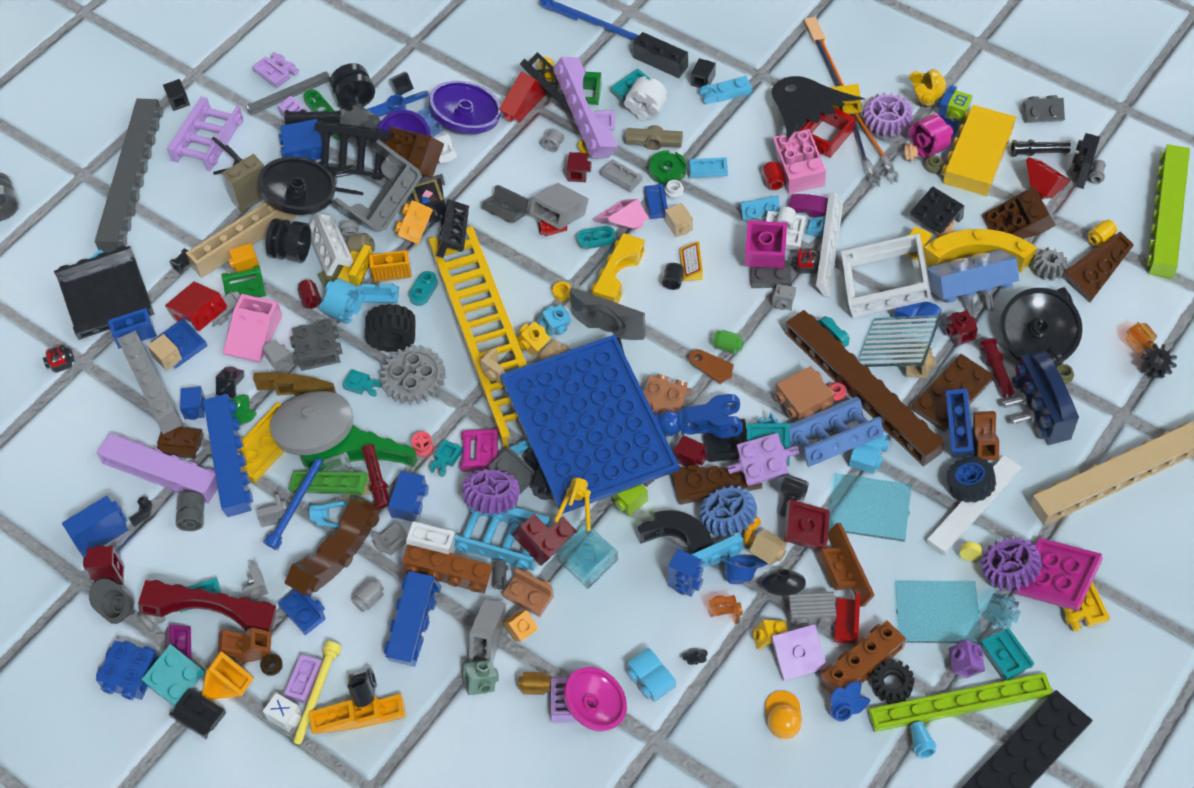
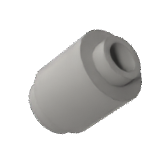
[351,580,384,612]

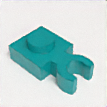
[342,369,381,397]
[430,440,463,477]

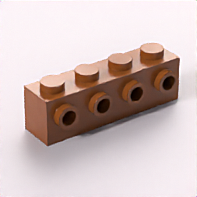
[401,544,493,594]
[821,620,906,694]

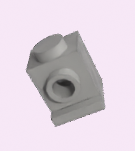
[262,339,295,373]

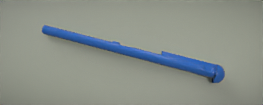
[540,0,639,41]

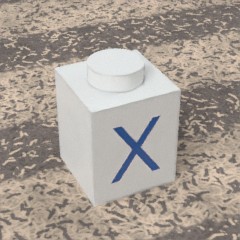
[263,693,302,732]

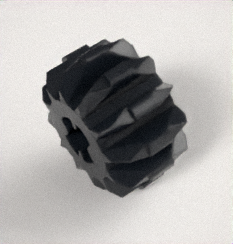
[1140,344,1177,379]

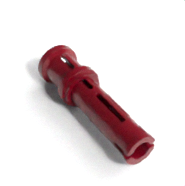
[979,338,1015,398]
[361,444,390,509]

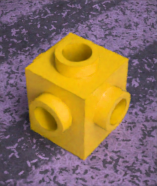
[517,321,551,357]

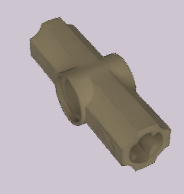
[626,125,683,150]

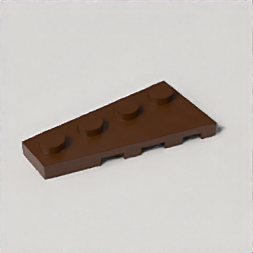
[1063,231,1134,302]

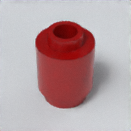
[762,161,785,190]

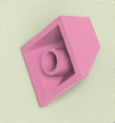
[593,199,649,230]

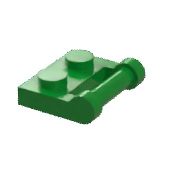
[221,265,266,298]

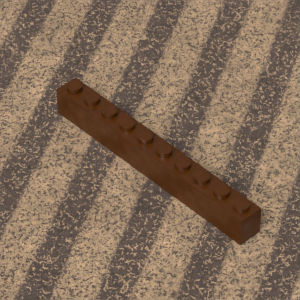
[785,310,944,467]

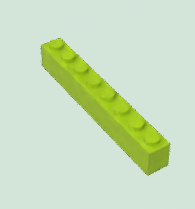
[1146,144,1190,279]

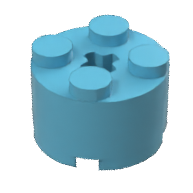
[319,279,364,324]

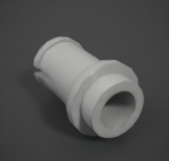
[1089,159,1106,184]

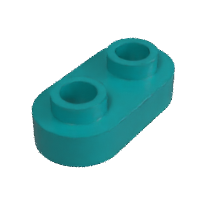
[577,226,616,249]
[409,271,438,306]
[817,316,850,348]

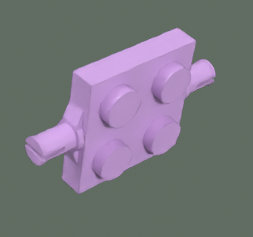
[727,433,799,486]

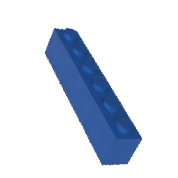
[203,394,254,517]

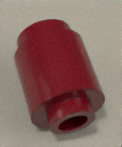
[297,279,321,309]

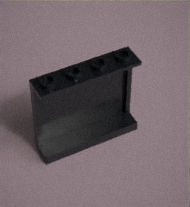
[54,246,155,340]

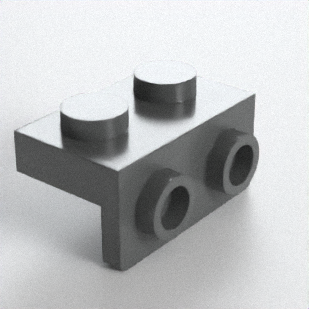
[1023,95,1065,123]
[482,185,529,223]

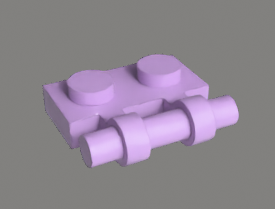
[252,52,299,88]

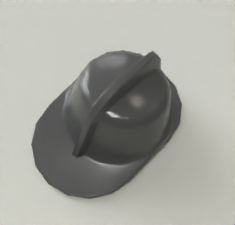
[89,579,135,624]

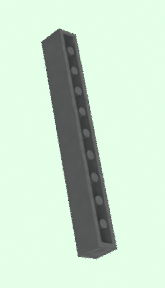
[95,98,163,253]

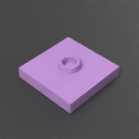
[771,624,827,680]

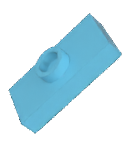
[689,157,728,178]

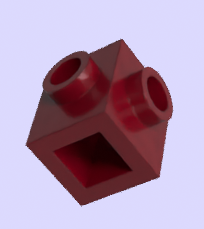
[945,310,978,346]

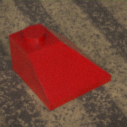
[1026,157,1070,199]

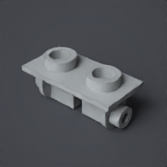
[212,291,240,327]

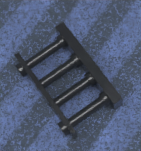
[315,121,393,180]

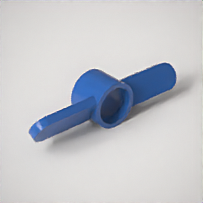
[367,90,429,117]

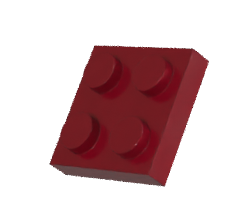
[783,499,830,551]

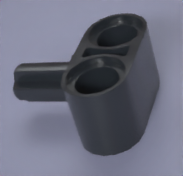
[779,474,809,518]

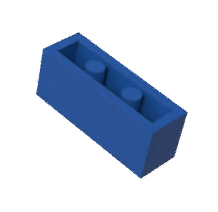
[946,388,975,457]

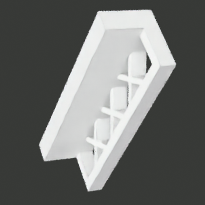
[309,212,353,276]

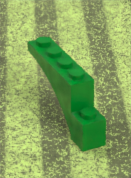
[300,425,418,471]

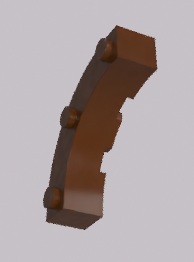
[284,498,381,596]

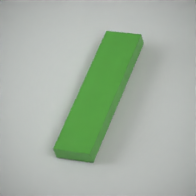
[288,471,368,495]

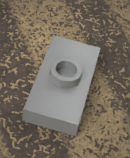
[601,159,643,192]

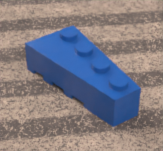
[384,571,442,667]

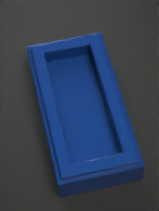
[644,184,668,219]

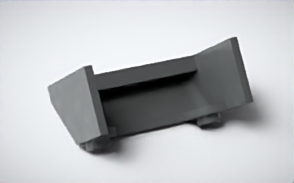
[330,140,421,232]

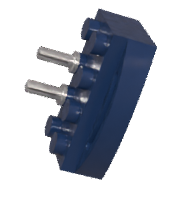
[1003,350,1079,446]

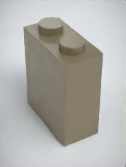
[222,154,265,213]

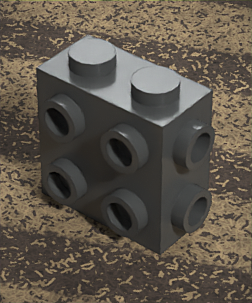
[290,320,343,371]

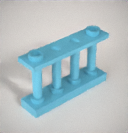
[455,507,551,571]

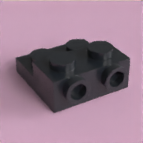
[1072,133,1100,189]

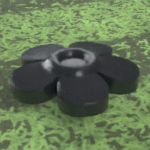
[682,648,708,665]

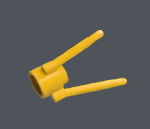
[554,478,591,531]

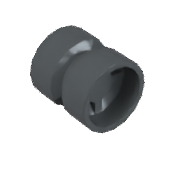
[175,492,205,531]

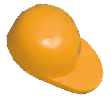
[765,691,802,739]

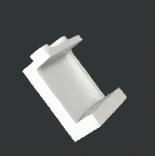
[406,522,455,554]

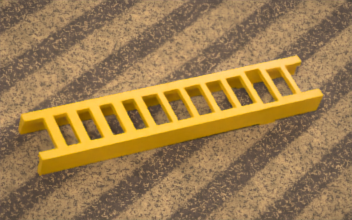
[428,226,527,448]

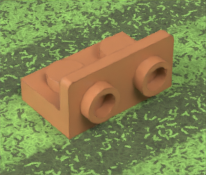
[503,568,554,617]

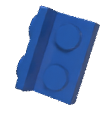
[278,590,326,636]

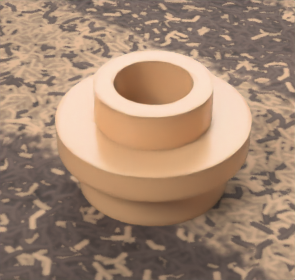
[905,142,918,161]

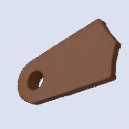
[689,349,734,384]

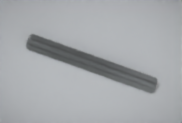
[247,71,330,115]

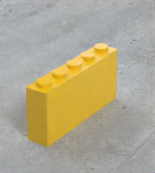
[941,105,1017,196]

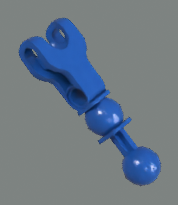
[655,394,743,438]

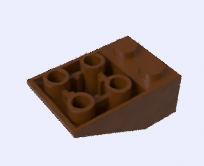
[383,126,444,177]
[982,186,1056,239]

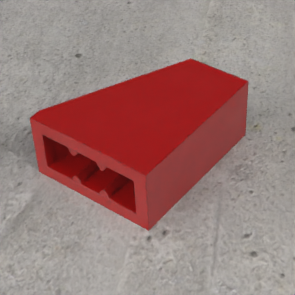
[499,72,547,123]

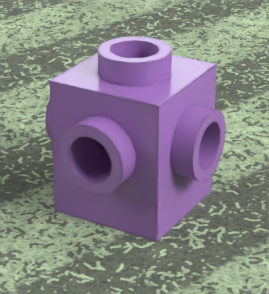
[949,640,985,678]

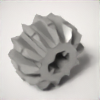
[1033,247,1067,281]

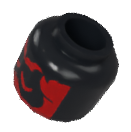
[792,248,820,274]
[43,344,75,373]

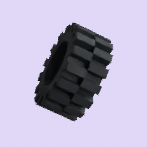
[872,659,915,704]

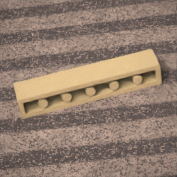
[186,202,296,278]

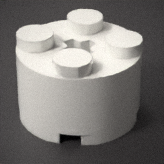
[624,77,667,121]

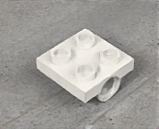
[766,207,806,251]

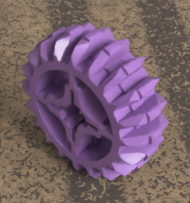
[462,468,520,515]
[981,536,1042,592]

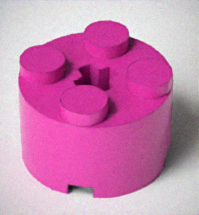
[908,113,953,158]

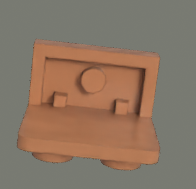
[644,373,692,415]

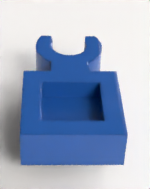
[937,85,957,118]

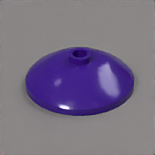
[377,110,431,136]

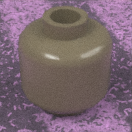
[346,233,375,253]

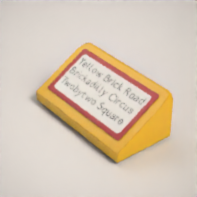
[680,241,703,281]

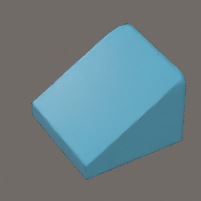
[806,216,826,238]

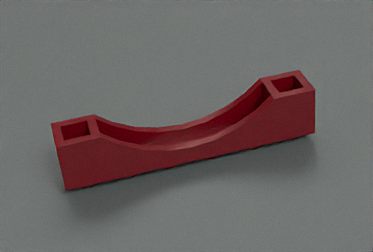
[138,580,276,632]

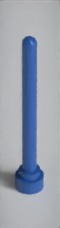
[263,458,323,550]

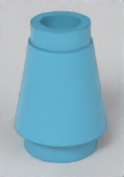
[910,722,936,758]

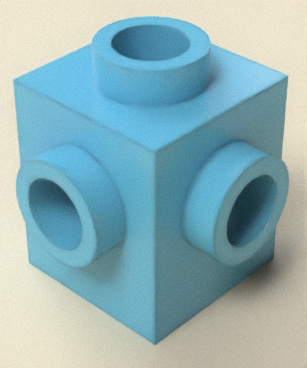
[536,304,572,336]

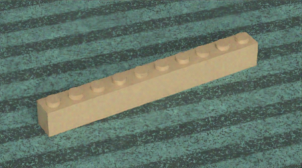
[1030,421,1194,526]

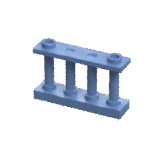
[790,397,884,467]

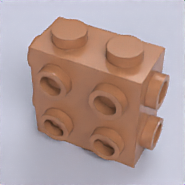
[775,366,835,421]

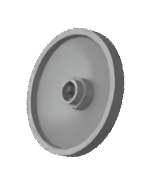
[270,391,353,455]

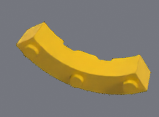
[924,229,1037,273]

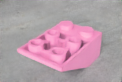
[773,129,826,194]
[223,294,283,363]

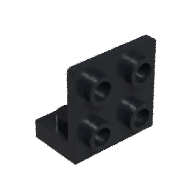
[910,186,964,234]

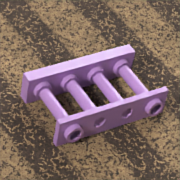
[167,97,243,171]

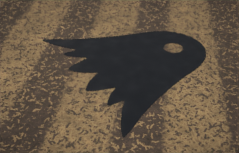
[772,76,866,139]

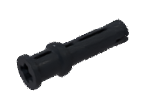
[284,109,342,125]
[1011,139,1071,157]

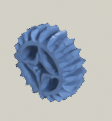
[699,485,757,538]

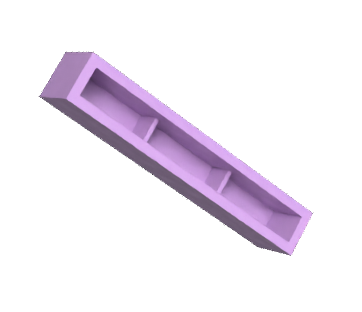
[97,434,218,504]

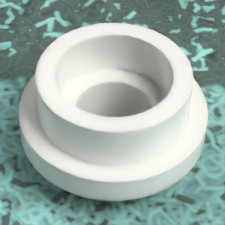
[665,180,684,198]

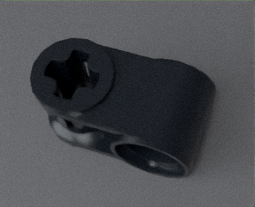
[347,668,377,707]

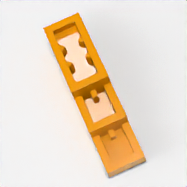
[309,693,406,734]

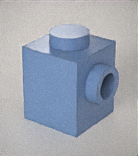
[417,107,443,137]

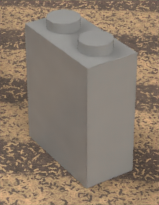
[529,183,589,229]

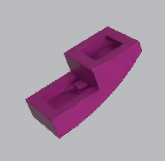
[788,194,828,217]

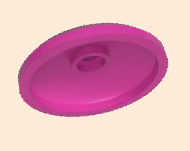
[564,667,627,732]

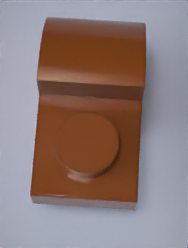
[973,411,1000,460]
[217,627,271,662]

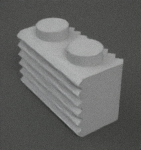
[788,592,836,628]

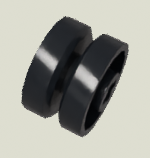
[329,63,375,110]

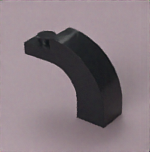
[637,510,713,555]

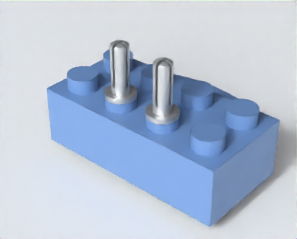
[927,249,1019,315]

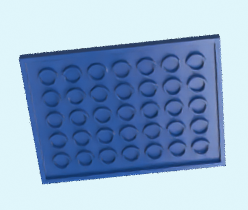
[500,334,680,514]

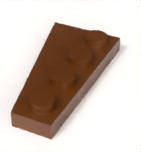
[672,465,763,505]

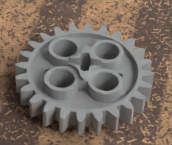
[380,345,446,405]

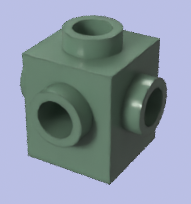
[463,660,499,695]

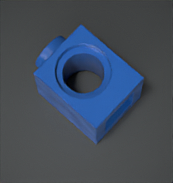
[180,386,205,420]

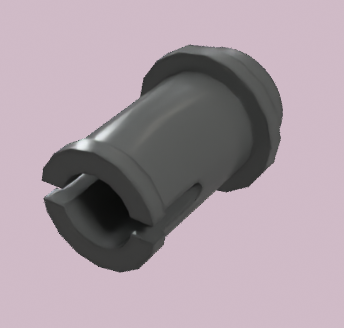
[492,560,508,590]

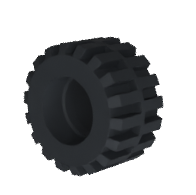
[365,304,416,352]

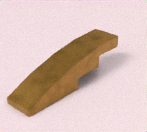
[253,372,337,397]

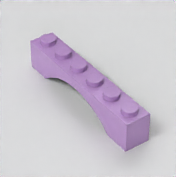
[553,57,618,158]

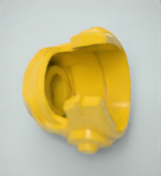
[909,69,946,107]

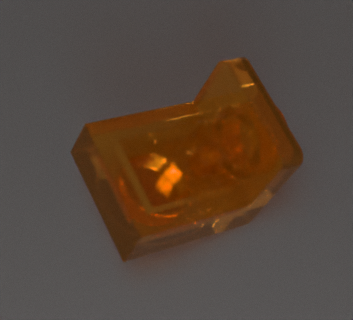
[708,595,743,624]

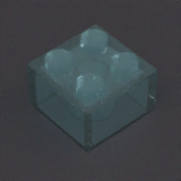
[556,524,619,589]

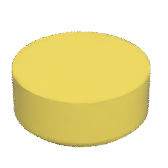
[960,542,982,561]

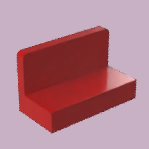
[834,593,860,644]

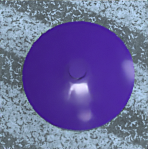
[428,81,501,134]

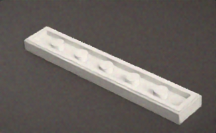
[816,192,843,297]
[927,455,1021,555]

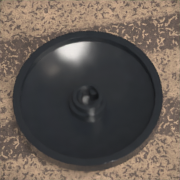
[258,157,336,215]
[999,288,1083,361]

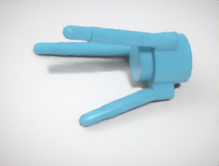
[309,500,350,529]

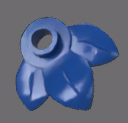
[830,681,871,722]

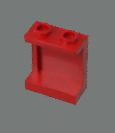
[165,281,227,331]

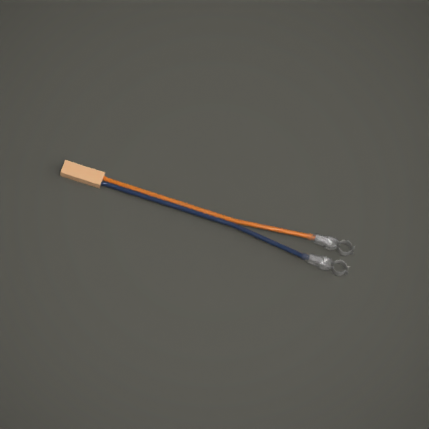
[804,17,899,188]

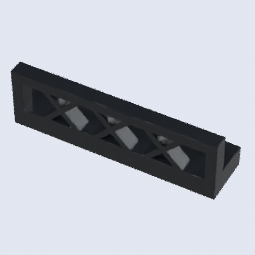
[520,52,588,116]
[436,199,469,258]

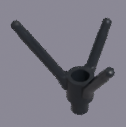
[212,137,244,175]

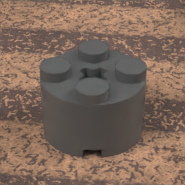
[340,105,381,147]

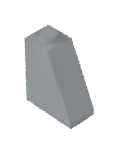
[469,599,506,664]

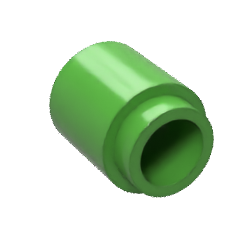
[713,330,744,354]

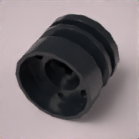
[266,218,311,263]

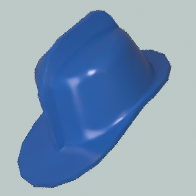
[721,555,768,584]

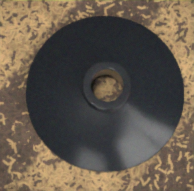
[762,569,806,596]

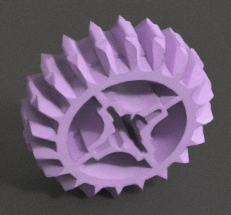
[862,92,913,137]

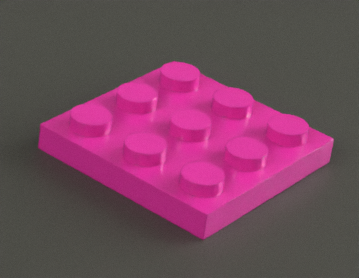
[1014,538,1103,611]

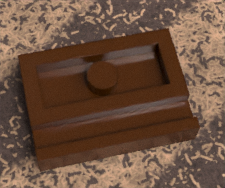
[156,427,204,459]

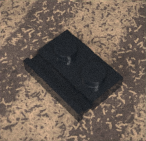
[169,688,226,739]

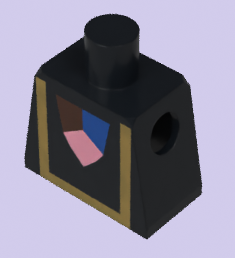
[408,178,445,223]

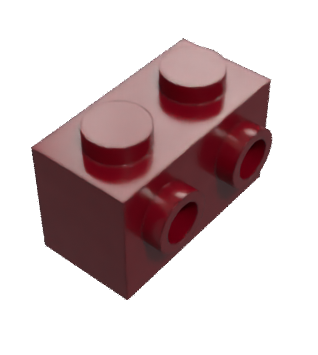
[83,545,124,585]

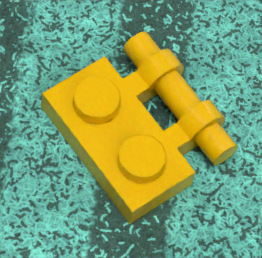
[1059,581,1110,632]

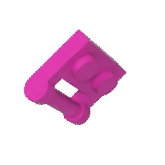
[460,429,498,472]

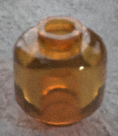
[1126,322,1157,352]

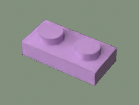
[284,655,322,704]

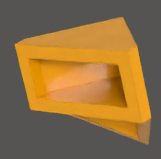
[202,651,254,700]

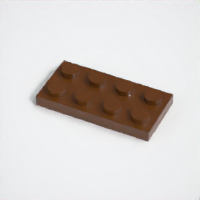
[911,354,995,432]

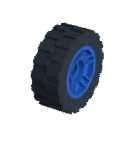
[946,456,996,503]

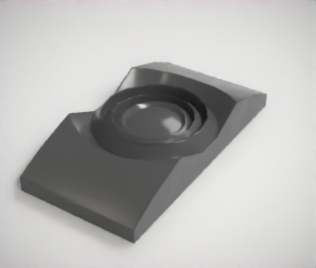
[570,287,646,340]

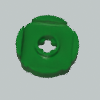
[649,150,686,186]

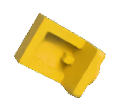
[752,620,788,650]

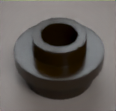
[260,654,283,676]

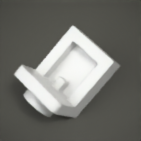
[433,133,457,163]

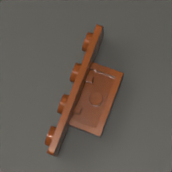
[818,523,875,607]

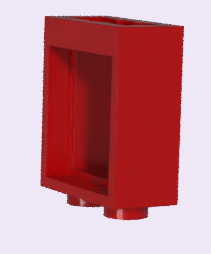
[800,107,855,158]

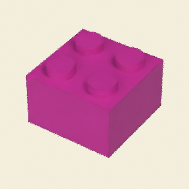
[745,221,787,269]

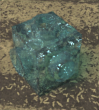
[984,593,1021,628]

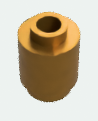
[518,672,551,695]

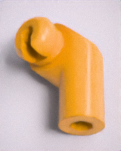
[743,517,761,547]

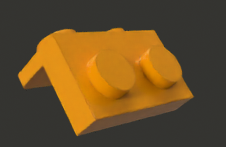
[394,200,433,245]

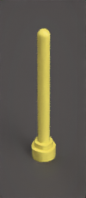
[294,641,342,745]

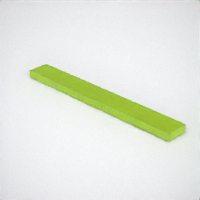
[868,672,1053,733]

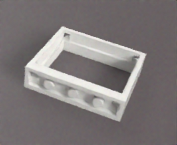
[841,233,932,317]

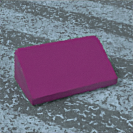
[165,624,191,660]

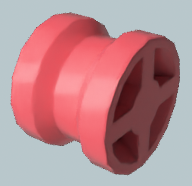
[411,431,434,457]

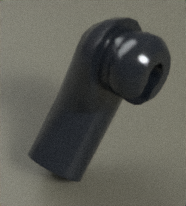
[128,496,152,527]

